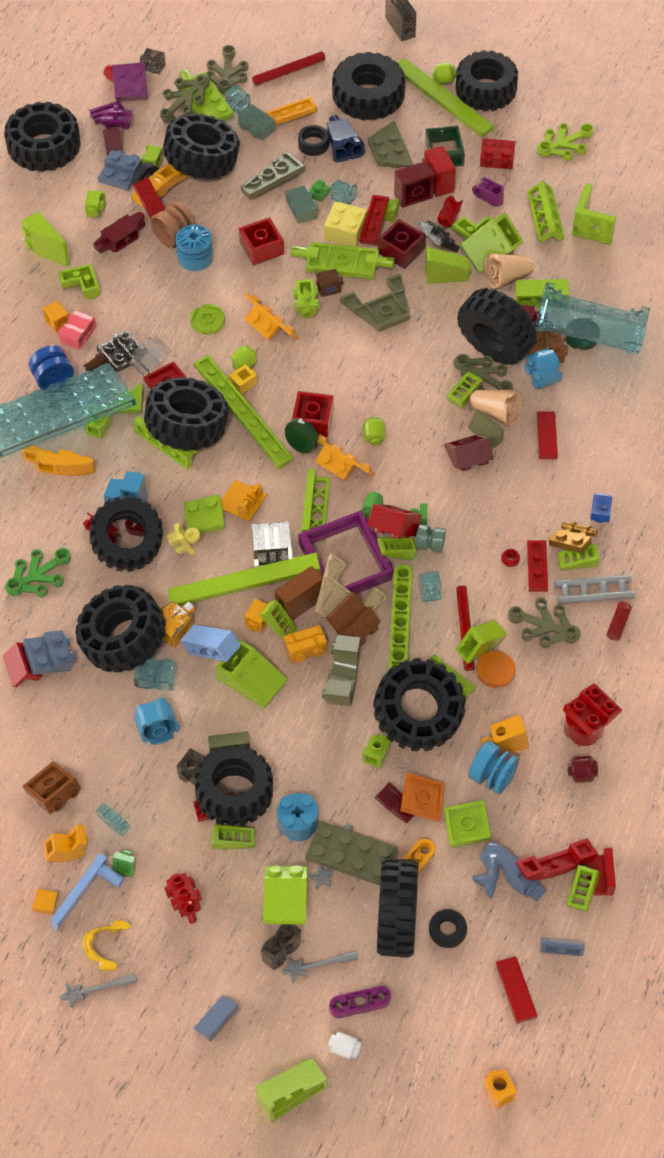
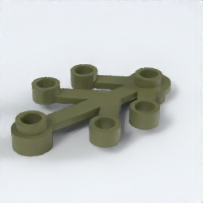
[206,45,248,94]
[160,74,210,123]
[454,354,513,390]
[508,598,581,648]

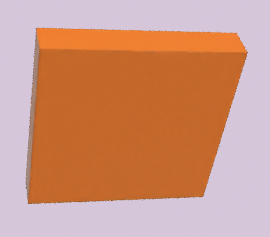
[400,772,445,822]

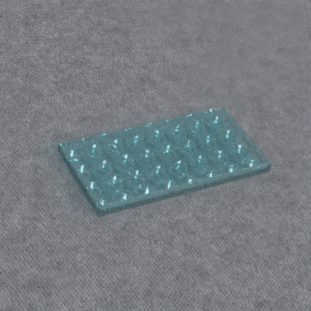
[0,363,136,458]

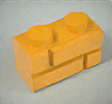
[283,625,328,663]

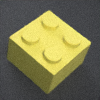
[324,201,367,247]

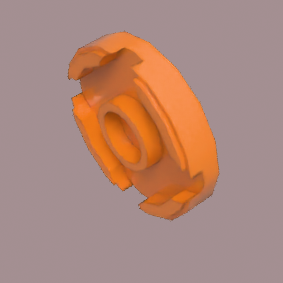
[476,651,516,688]

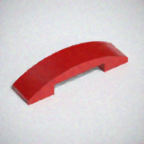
[516,838,598,880]

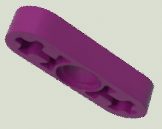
[329,986,391,1018]

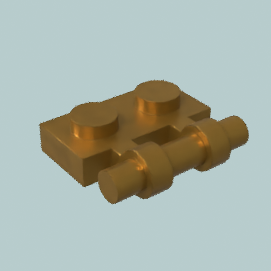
[549,521,598,554]

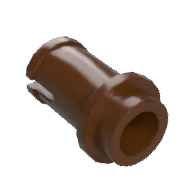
[83,353,107,374]

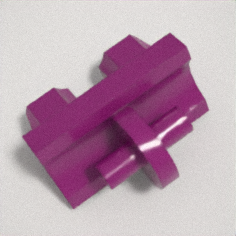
[101,105,132,129]

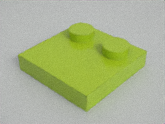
[183,494,226,534]
[444,800,492,848]

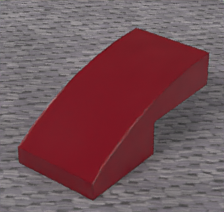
[375,782,415,824]

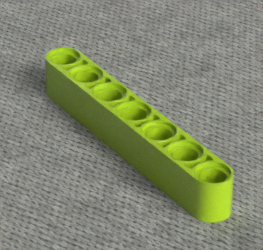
[389,564,412,669]

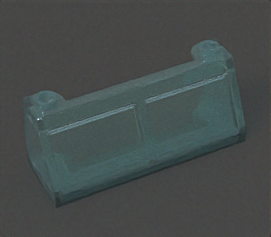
[535,282,650,353]

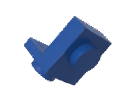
[590,493,613,523]

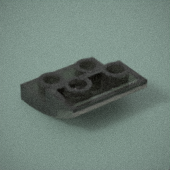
[419,220,460,252]
[96,330,147,373]

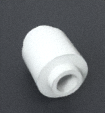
[328,1031,362,1060]

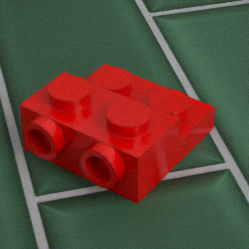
[480,138,515,169]

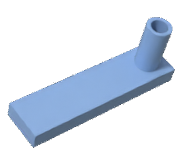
[51,853,125,931]

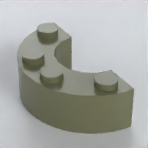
[322,635,360,706]

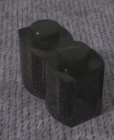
[261,924,302,970]

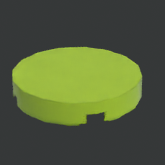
[190,304,225,335]

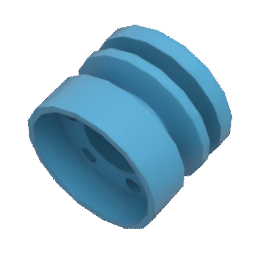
[176,224,213,271]
[468,740,520,795]

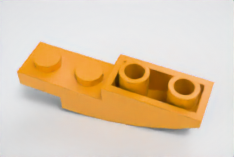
[131,163,189,208]
[21,443,96,476]

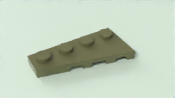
[240,150,306,200]

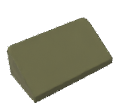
[468,409,504,448]
[208,731,250,753]

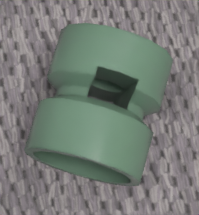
[415,524,446,553]

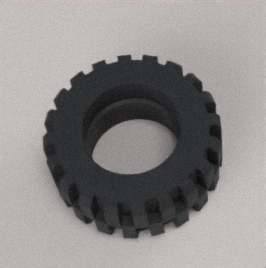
[455,50,518,111]
[89,495,163,572]
[194,745,273,826]

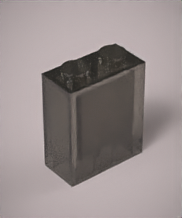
[385,0,417,42]
[251,521,293,566]

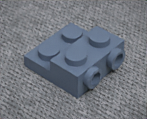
[98,150,142,191]
[22,630,75,675]

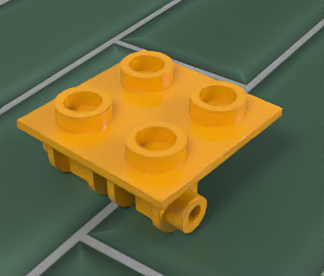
[222,480,268,522]

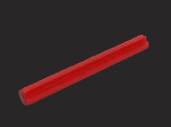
[252,51,325,85]
[456,585,475,671]

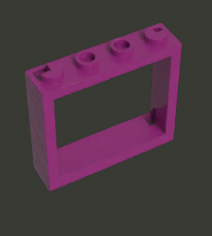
[298,510,394,594]

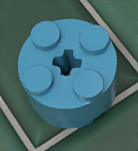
[524,347,563,389]
[134,698,179,745]
[277,793,319,841]

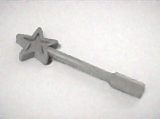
[309,824,353,889]
[282,951,358,983]
[60,973,137,1008]

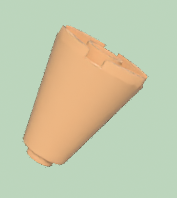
[484,253,534,288]
[469,390,522,426]

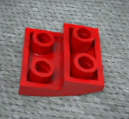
[563,683,622,737]

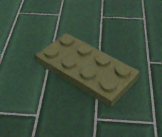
[305,821,398,885]

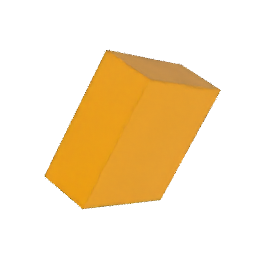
[32,889,59,915]

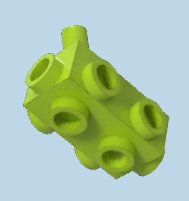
[293,279,320,318]

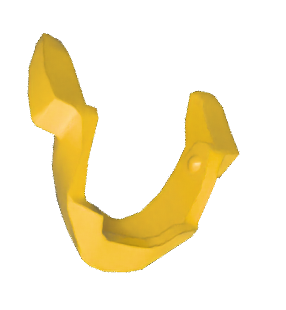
[82,920,131,971]

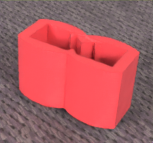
[58,311,96,350]

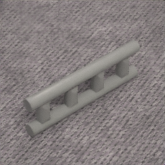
[554,575,635,604]

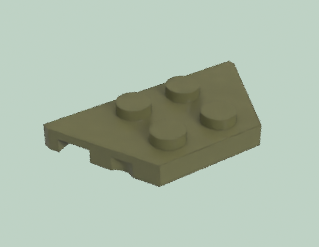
[368,121,414,168]

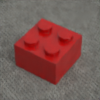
[422,146,456,197]
[238,217,284,265]
[292,391,334,437]
[367,504,422,539]

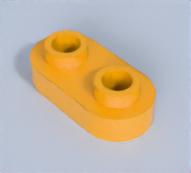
[403,839,435,874]

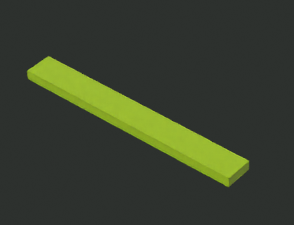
[397,58,494,137]
[194,354,294,470]
[168,553,321,606]

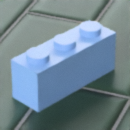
[180,624,241,662]

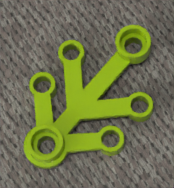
[536,123,594,161]

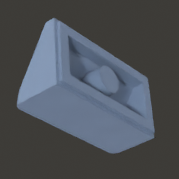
[540,937,585,956]
[194,995,239,1042]

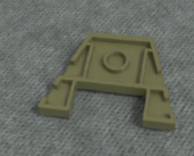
[340,274,410,332]

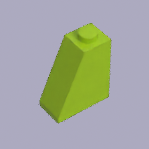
[425,247,472,284]
[455,620,507,664]

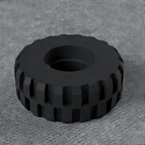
[332,52,405,121]
[4,102,81,172]
[163,113,240,180]
[457,288,537,365]
[144,377,228,451]
[75,585,166,673]
[373,658,466,752]
[377,858,419,958]

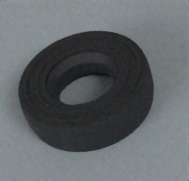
[132,162,159,184]
[429,909,467,948]

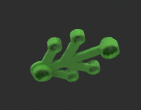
[5,548,71,598]

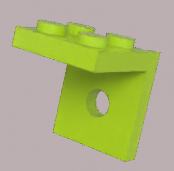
[572,183,616,245]

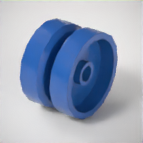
[28,345,74,391]

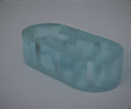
[95,803,130,836]

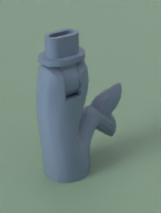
[472,841,547,901]

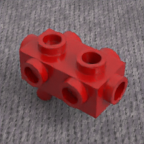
[164,873,202,924]

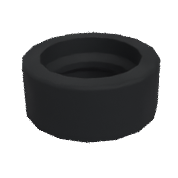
[298,125,329,156]

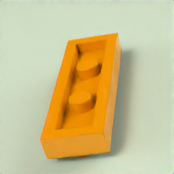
[266,97,317,126]

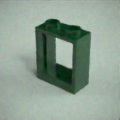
[425,125,465,167]

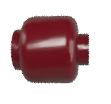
[568,756,598,783]

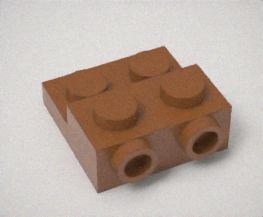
[527,326,568,363]
[326,592,381,647]
[22,761,81,814]

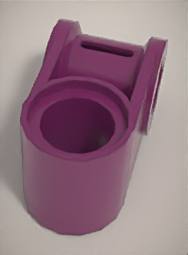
[472,177,504,207]

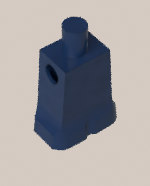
[327,115,365,162]

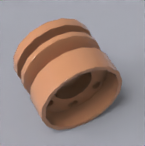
[150,202,195,248]

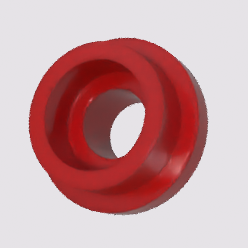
[501,549,520,567]

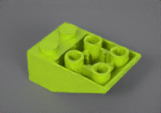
[460,212,524,273]
[215,639,288,709]

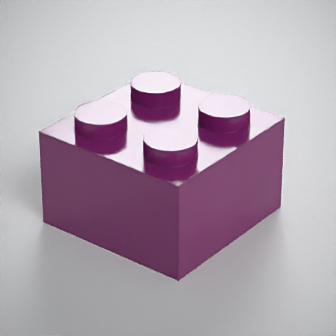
[112,62,148,101]

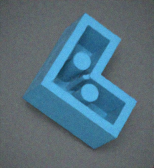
[104,471,148,504]

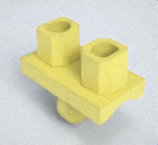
[167,523,201,555]

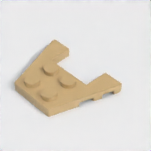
[314,554,388,626]

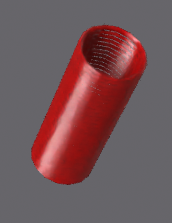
[607,602,632,641]

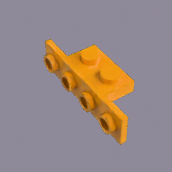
[244,293,299,341]
[315,434,376,481]

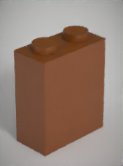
[275,566,323,621]

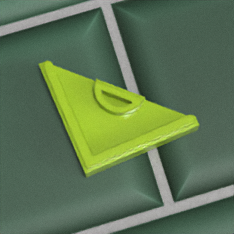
[107,383,143,413]

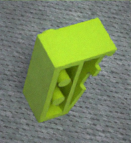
[255,1058,327,1123]

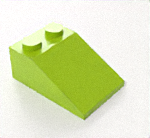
[21,211,70,267]
[263,865,308,924]

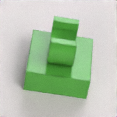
[309,179,330,203]
[410,503,427,525]
[113,849,136,877]

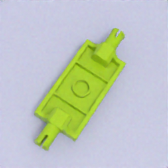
[176,69,234,123]
[290,242,394,280]

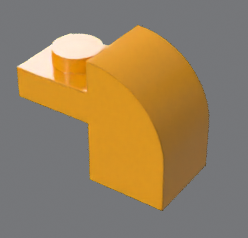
[44,825,88,862]

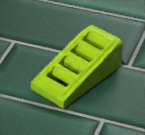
[446,371,483,409]
[377,537,417,560]
[557,544,599,570]
[259,600,297,640]
[211,824,255,849]
[567,865,601,912]

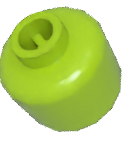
[432,62,456,86]
[231,346,257,370]
[362,417,387,446]

